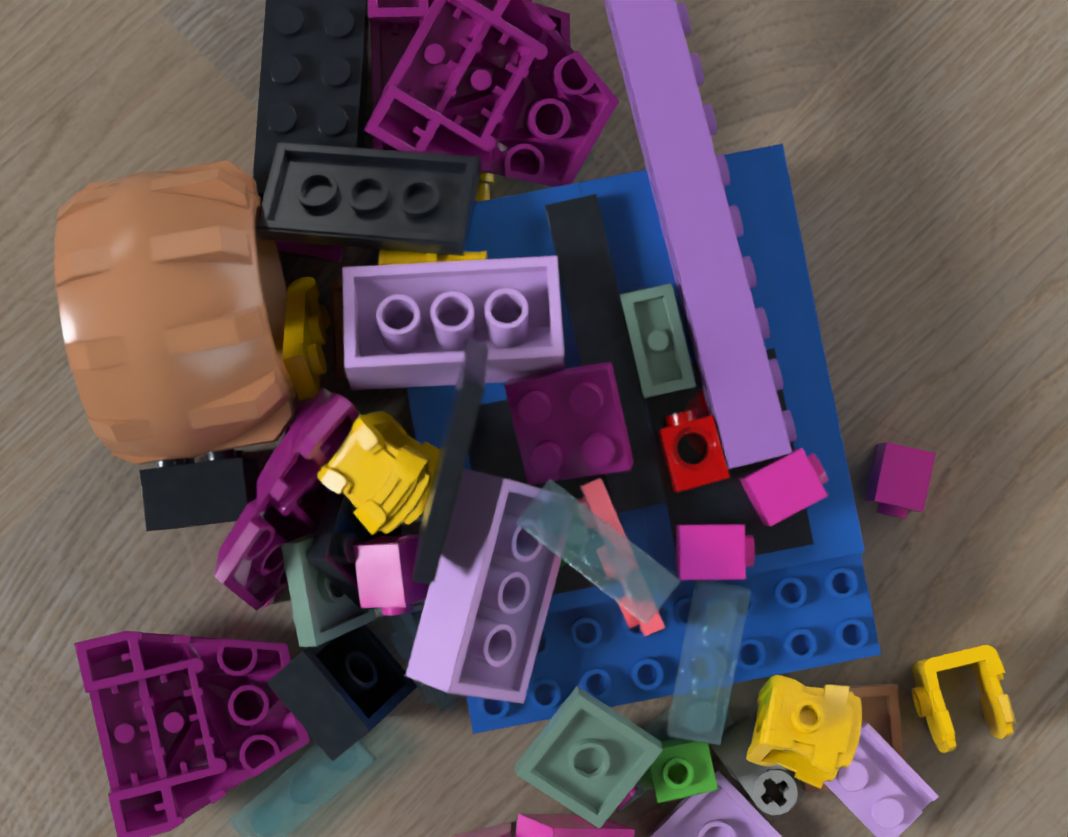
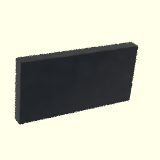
[255,142,482,256]
[412,339,488,585]

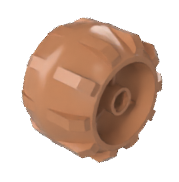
[54,160,299,465]

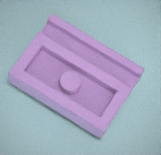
[824,721,939,837]

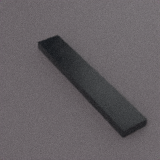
[545,194,666,514]

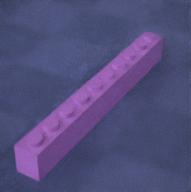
[604,0,796,469]

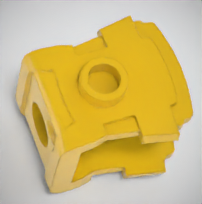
[317,411,440,535]
[912,645,1016,753]
[746,675,862,789]

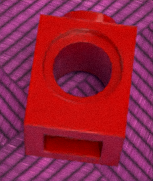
[657,409,730,492]

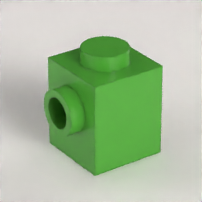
[641,732,718,803]

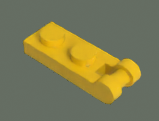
[282,276,331,400]

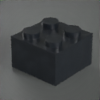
[139,449,260,532]
[267,624,418,761]

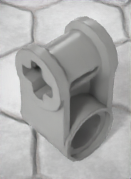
[710,715,798,815]

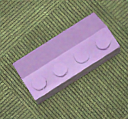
[343,256,564,390]
[406,468,577,703]

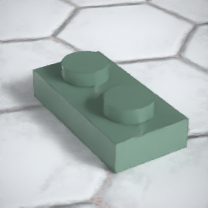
[620,283,696,399]

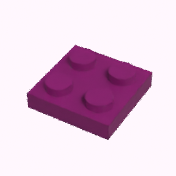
[504,362,634,485]

